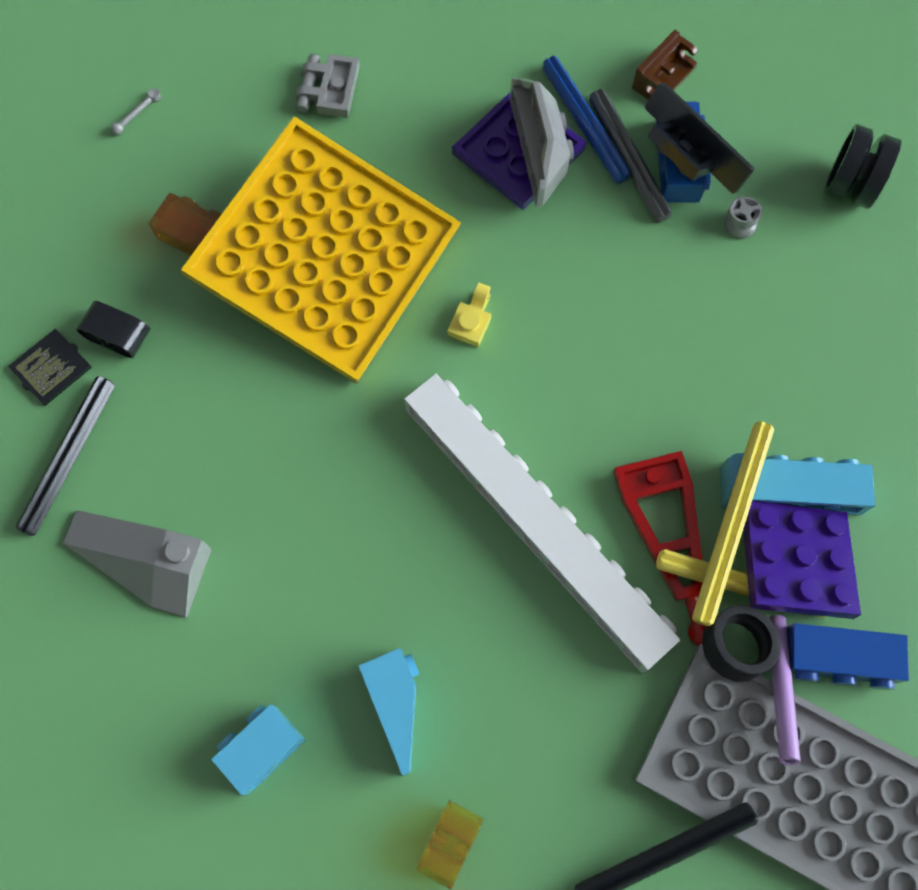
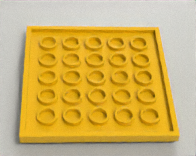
[181,116,461,384]

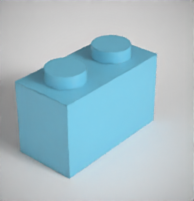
[211,704,306,795]

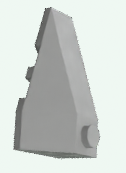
[63,510,212,618]

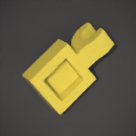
[447,283,491,347]

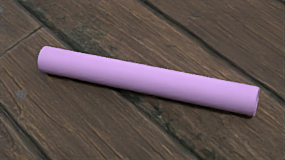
[768,615,800,765]

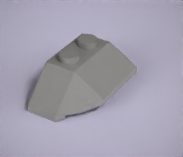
[509,78,574,207]

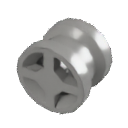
[724,196,762,238]

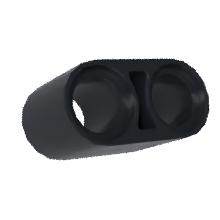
[76,301,150,358]

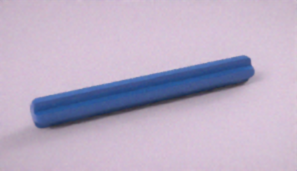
[543,56,631,184]

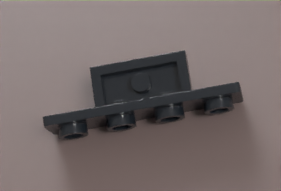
[645,82,754,194]

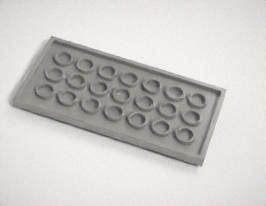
[633,644,918,890]

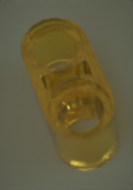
[415,800,484,890]

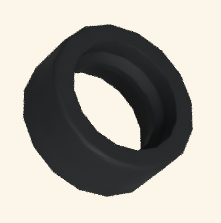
[702,605,781,682]

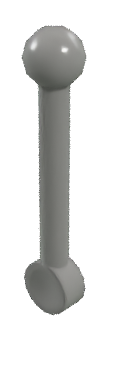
[110,88,161,135]

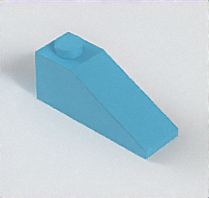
[359,647,420,776]

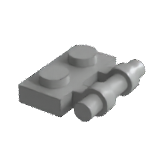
[295,54,360,118]

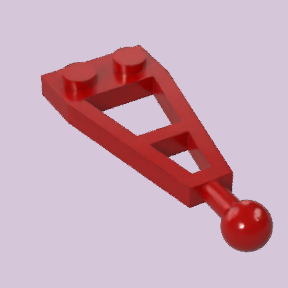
[613,451,706,646]

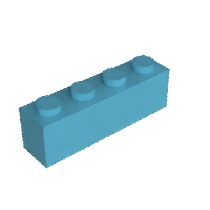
[720,453,875,515]

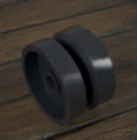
[824,124,902,209]

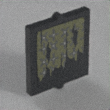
[8,328,92,406]

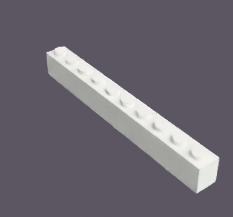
[404,373,680,674]

